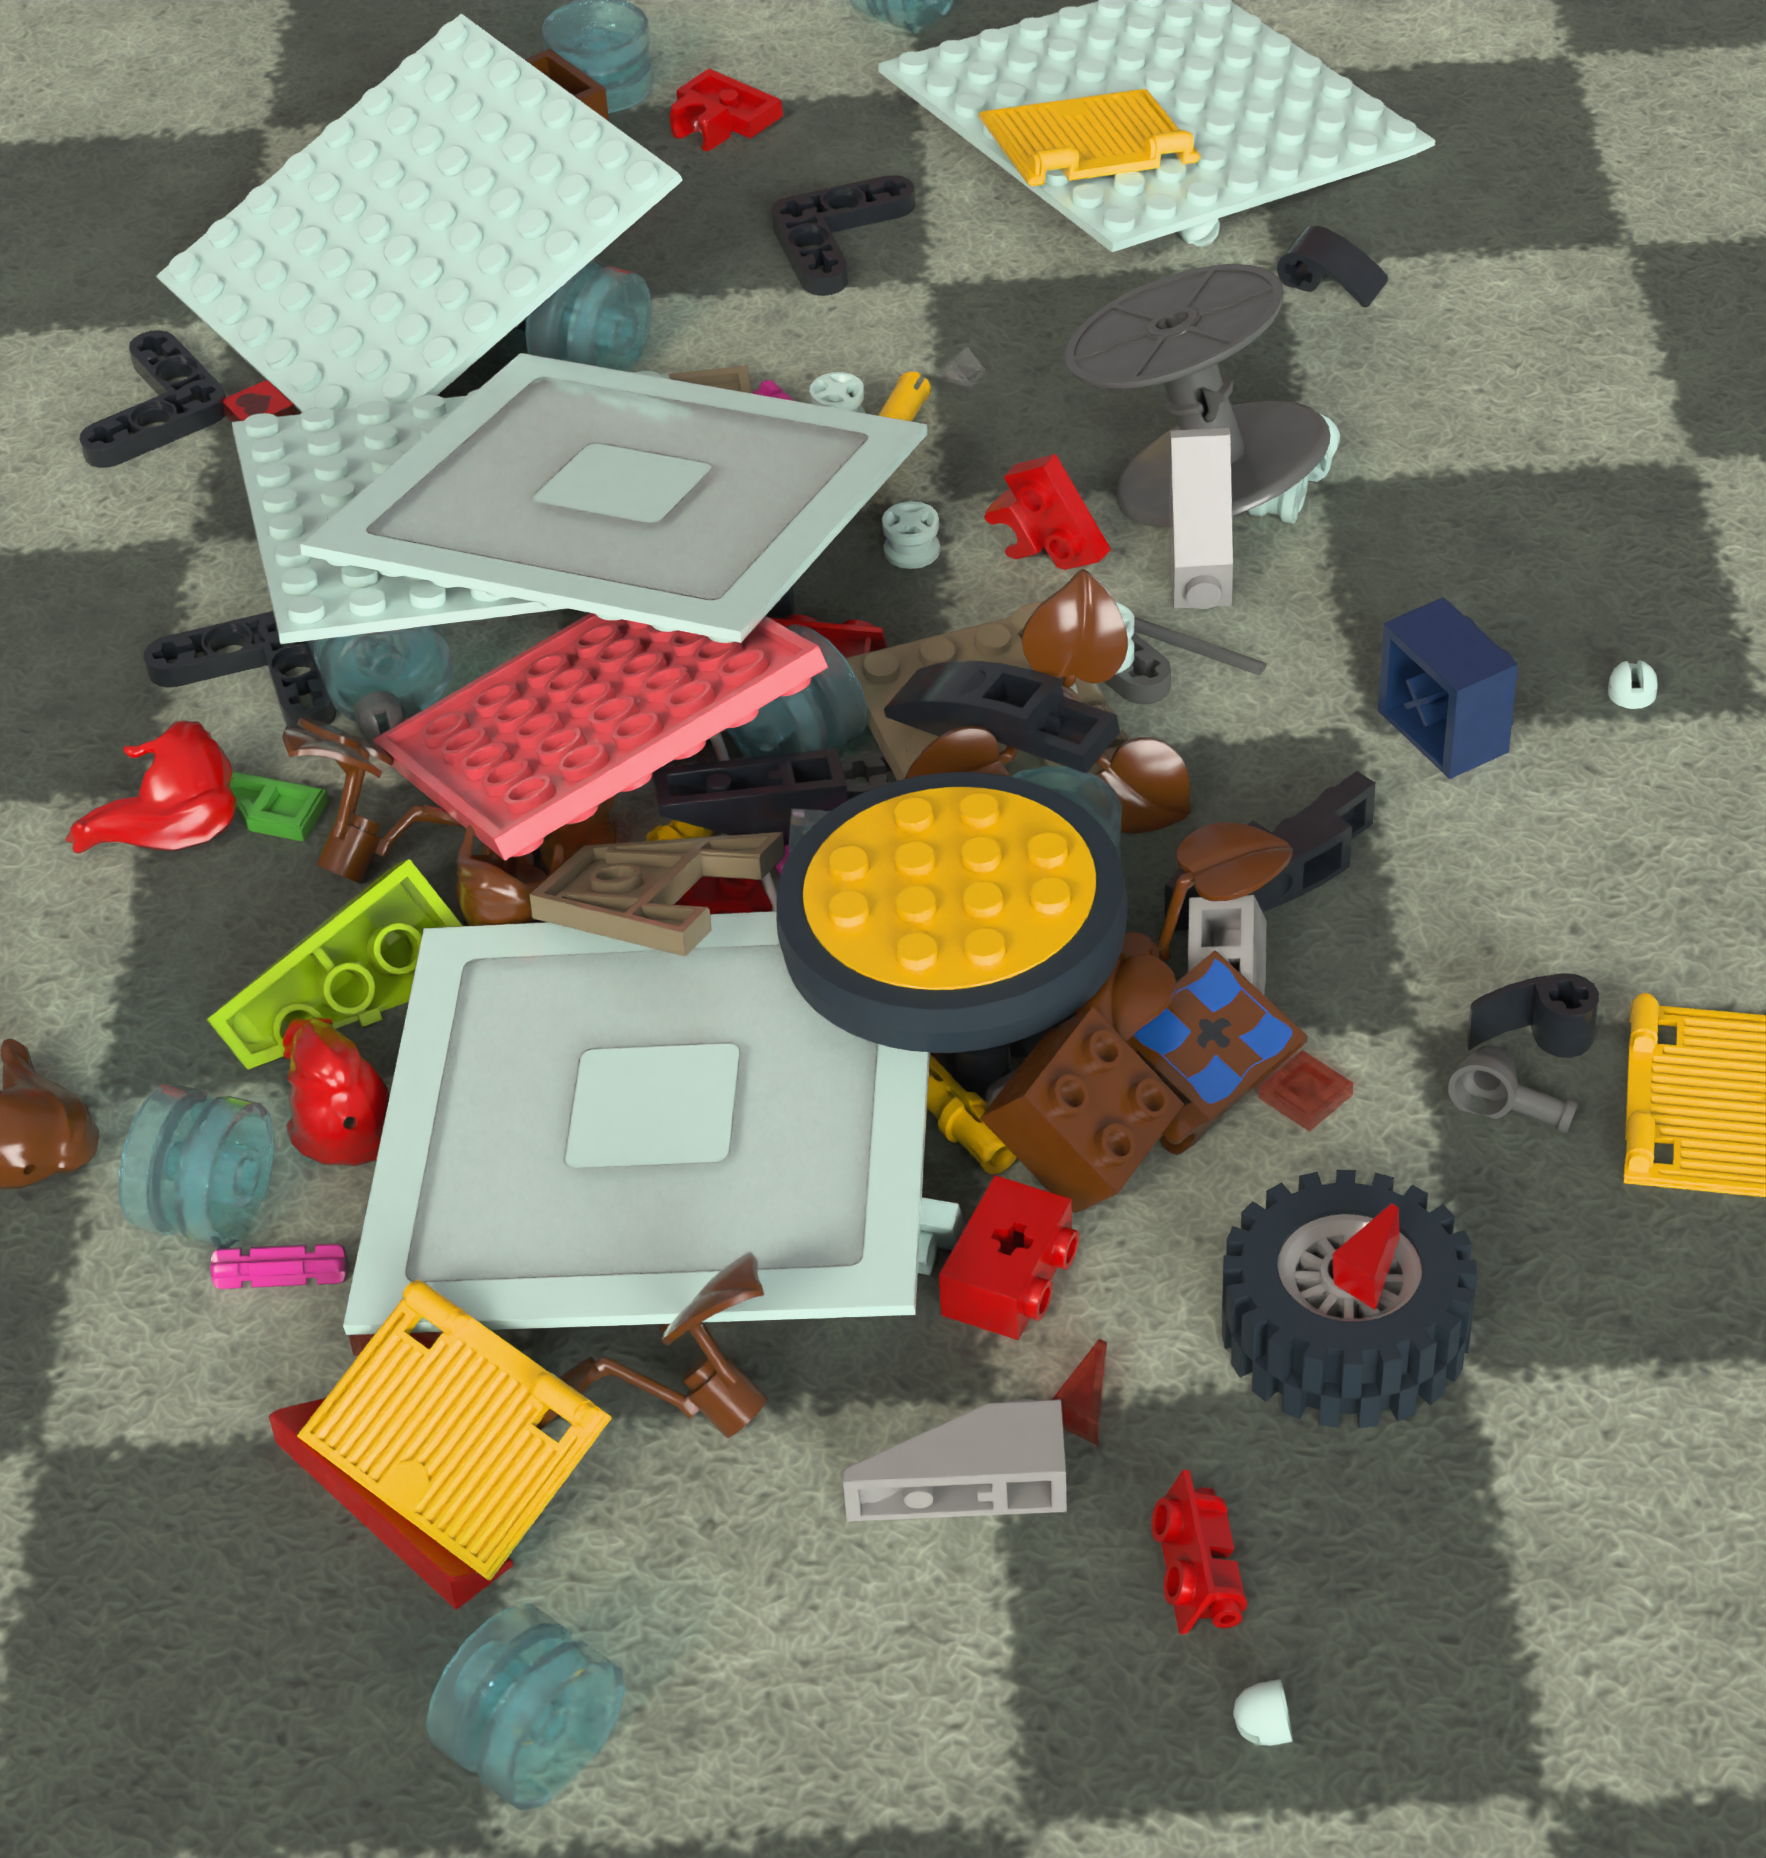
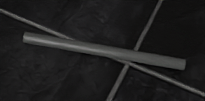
[1134,617,1266,676]

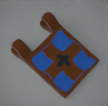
[1126,950,1308,1155]

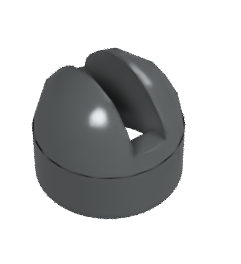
[354,691,405,742]

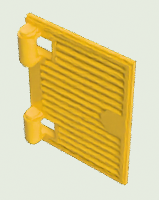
[978,89,1200,186]
[1623,993,1766,1197]
[297,1279,612,1581]

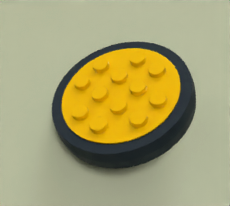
[776,772,1127,1053]

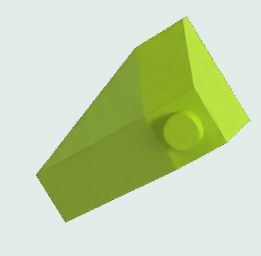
[206,859,463,1070]

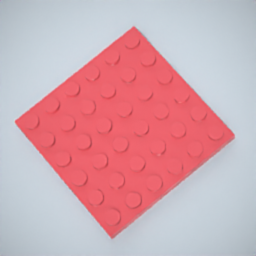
[373,613,828,860]

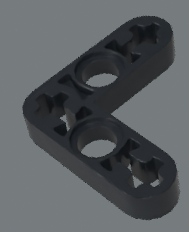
[772,175,915,296]
[79,330,228,468]
[144,611,336,729]

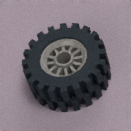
[1222,1170,1477,1428]

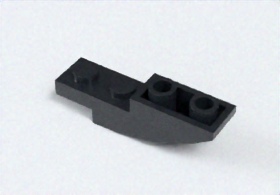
[884,661,1120,774]
[1164,771,1376,931]

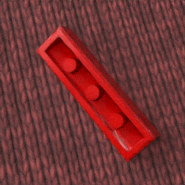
[269,1398,513,1610]

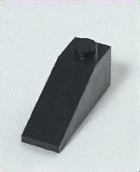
[653,748,847,846]

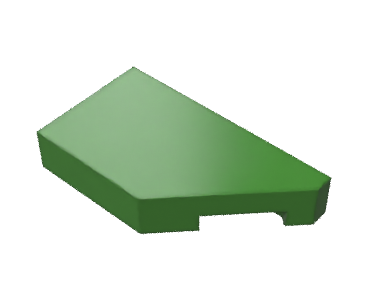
[230,771,329,842]

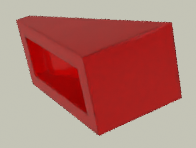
[1332,1203,1400,1310]

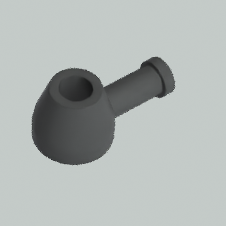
[1448,1045,1578,1134]

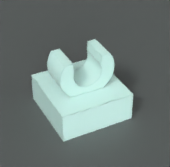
[918,1197,966,1275]

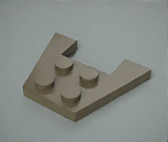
[529,832,785,957]

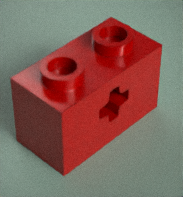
[939,1175,1080,1340]

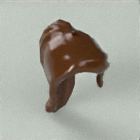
[456,825,564,926]
[0,1039,99,1189]

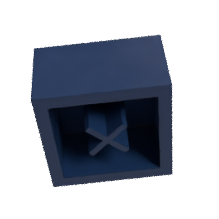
[1378,597,1518,779]

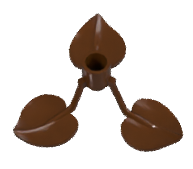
[904,569,1191,834]
[282,717,465,884]
[1073,822,1293,1042]
[536,1252,768,1438]

